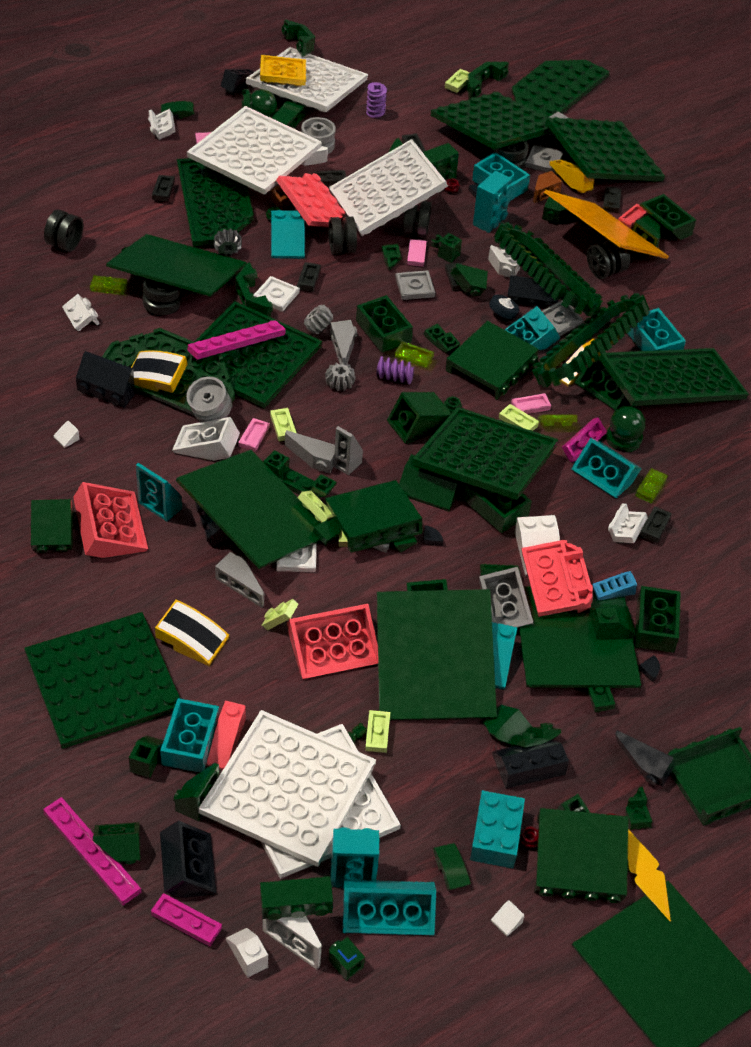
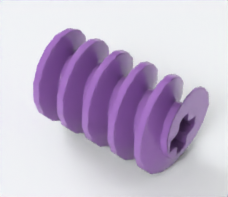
[366,82,387,118]
[376,356,415,384]

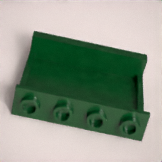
[445,321,539,400]
[325,480,423,553]
[668,727,751,826]
[534,808,629,903]

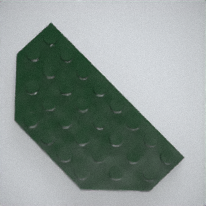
[511,60,610,118]
[177,158,253,247]
[102,328,236,416]

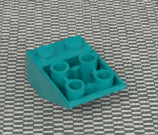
[504,306,560,351]

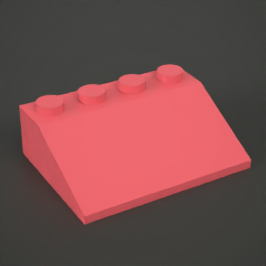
[73,482,148,558]
[287,604,378,679]

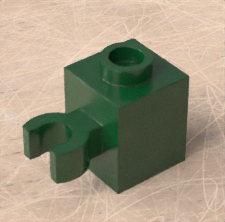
[431,233,462,263]

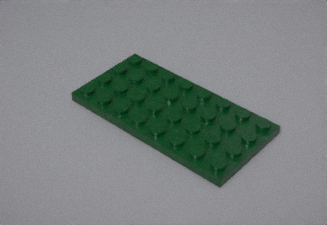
[599,348,749,406]

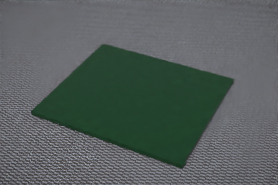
[106,234,247,296]
[176,450,321,569]
[519,586,641,688]
[377,589,497,720]
[572,880,751,1047]

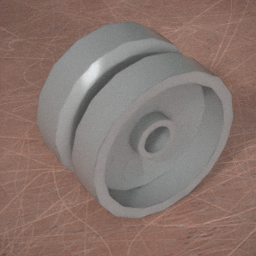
[301,117,336,154]
[187,377,232,422]

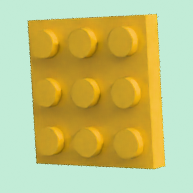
[260,55,306,86]

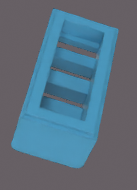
[592,571,637,601]

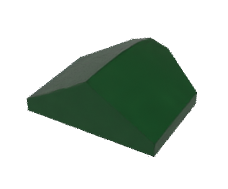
[483,704,532,747]

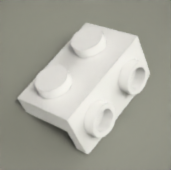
[148,109,176,140]
[62,294,100,332]
[608,503,648,543]

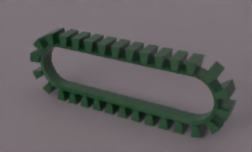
[494,222,603,317]
[532,293,650,387]

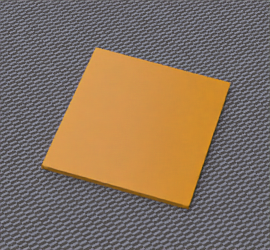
[544,190,669,259]

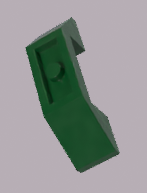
[281,20,316,56]
[466,62,509,100]
[236,263,273,317]
[263,450,337,498]

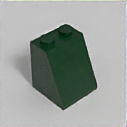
[387,392,452,444]
[31,499,74,553]

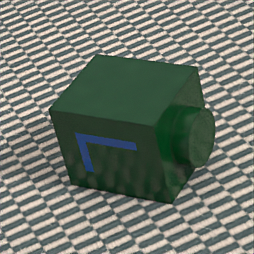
[328,937,365,981]

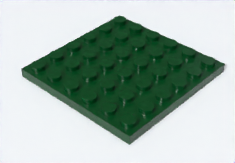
[430,92,552,150]
[545,117,665,181]
[194,301,322,408]
[412,407,559,500]
[24,612,180,749]

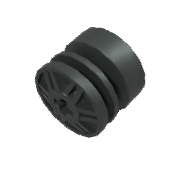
[587,240,630,279]

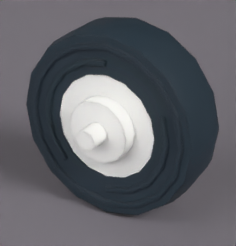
[489,294,519,319]

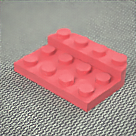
[276,173,346,227]
[521,540,593,617]

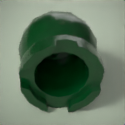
[242,89,277,118]
[606,406,645,453]

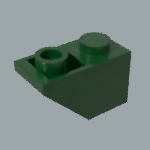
[129,735,164,778]

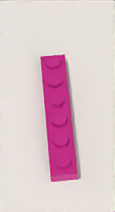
[187,320,286,360]
[43,797,141,906]

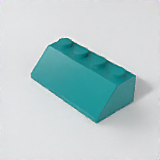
[343,880,436,935]

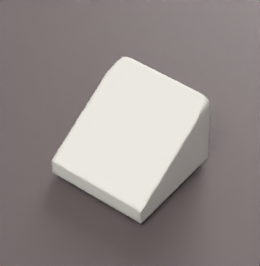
[53,421,80,448]
[491,900,524,936]

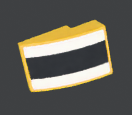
[131,350,187,393]
[155,600,229,666]

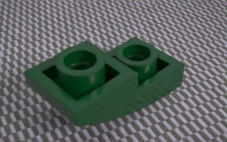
[161,101,194,119]
[423,323,461,353]
[514,723,561,747]
[433,843,471,891]

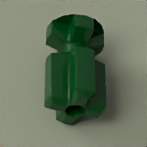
[347,723,367,743]

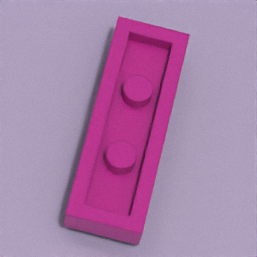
[562,417,607,462]
[151,893,222,947]

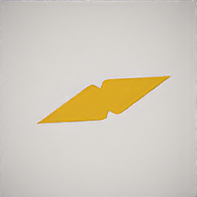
[628,829,671,922]

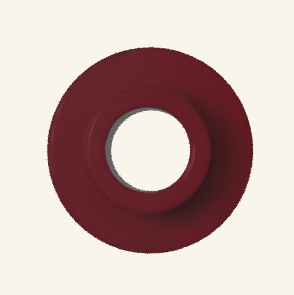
[444,178,460,193]
[519,827,538,848]

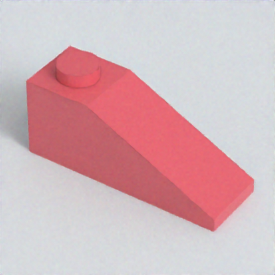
[206,701,246,770]

